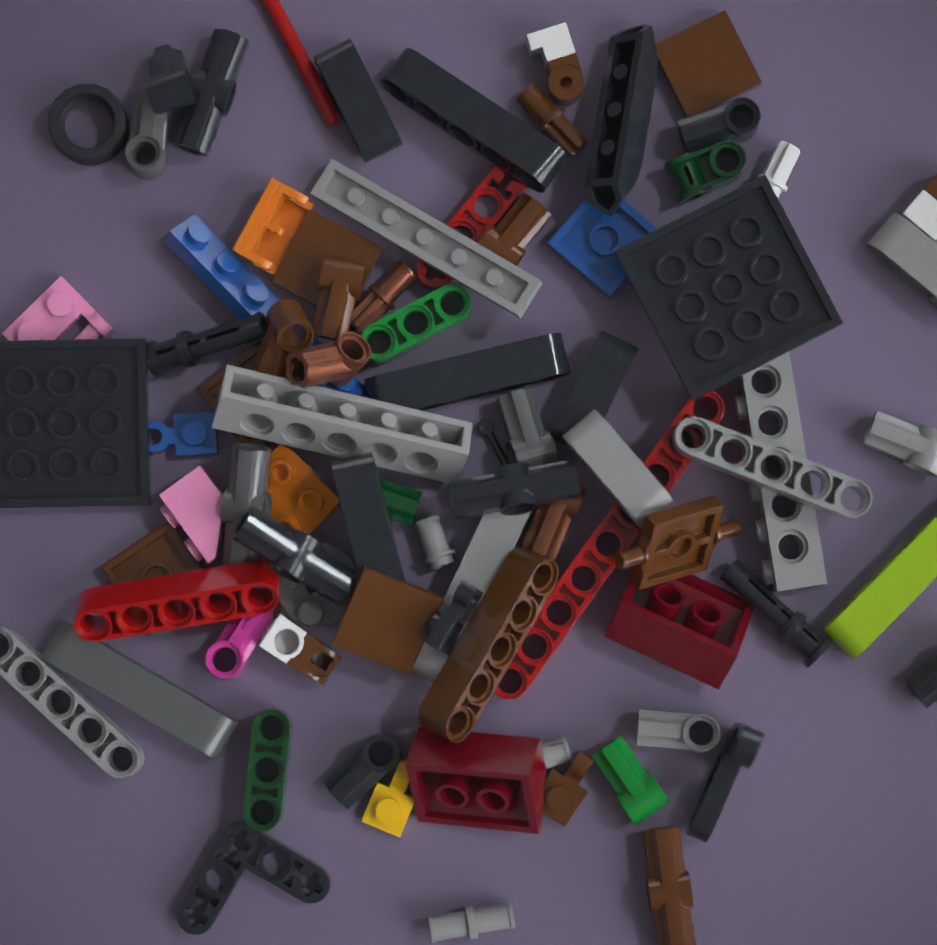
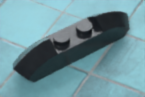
[584,24,657,216]

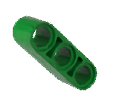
[361,284,471,365]

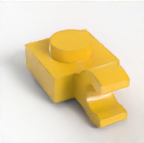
[361,759,414,838]

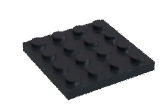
[615,175,843,401]
[0,338,151,508]

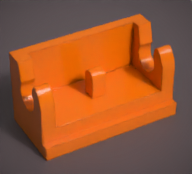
[232,178,315,276]

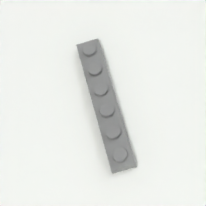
[310,159,542,319]

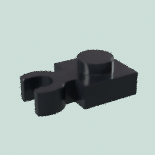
[425,580,483,656]

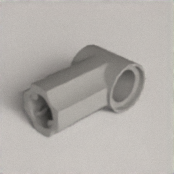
[862,411,937,477]
[636,709,721,752]

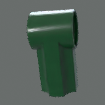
[379,478,423,526]

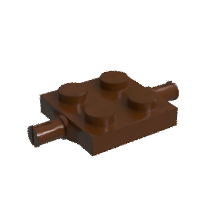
[614,496,740,590]

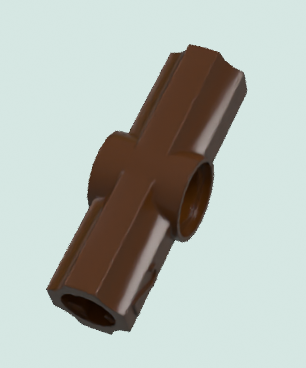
[643,826,696,945]

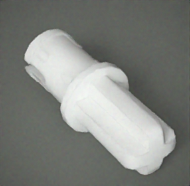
[757,141,800,198]

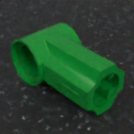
[591,735,670,825]

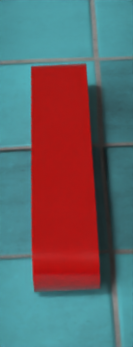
[74,560,279,642]

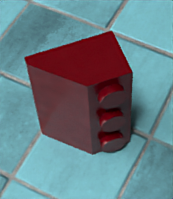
[604,574,753,690]
[405,727,546,834]

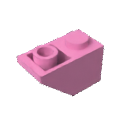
[159,466,225,564]

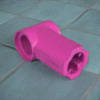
[206,613,275,680]

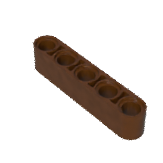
[418,547,559,743]

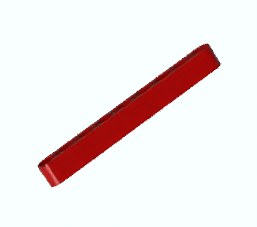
[494,391,725,700]

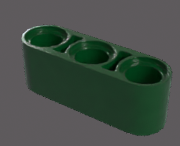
[243,708,293,832]

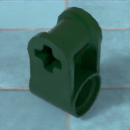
[663,140,747,204]

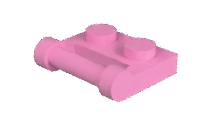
[2,276,114,341]

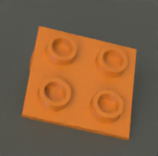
[267,444,341,535]

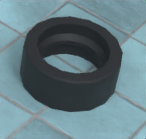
[48,84,129,165]

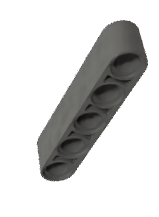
[41,620,239,759]

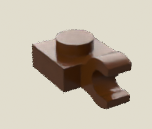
[542,750,594,827]

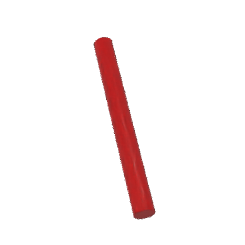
[261,0,343,127]

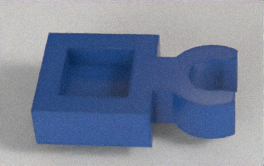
[149,412,219,457]

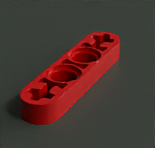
[416,165,527,290]

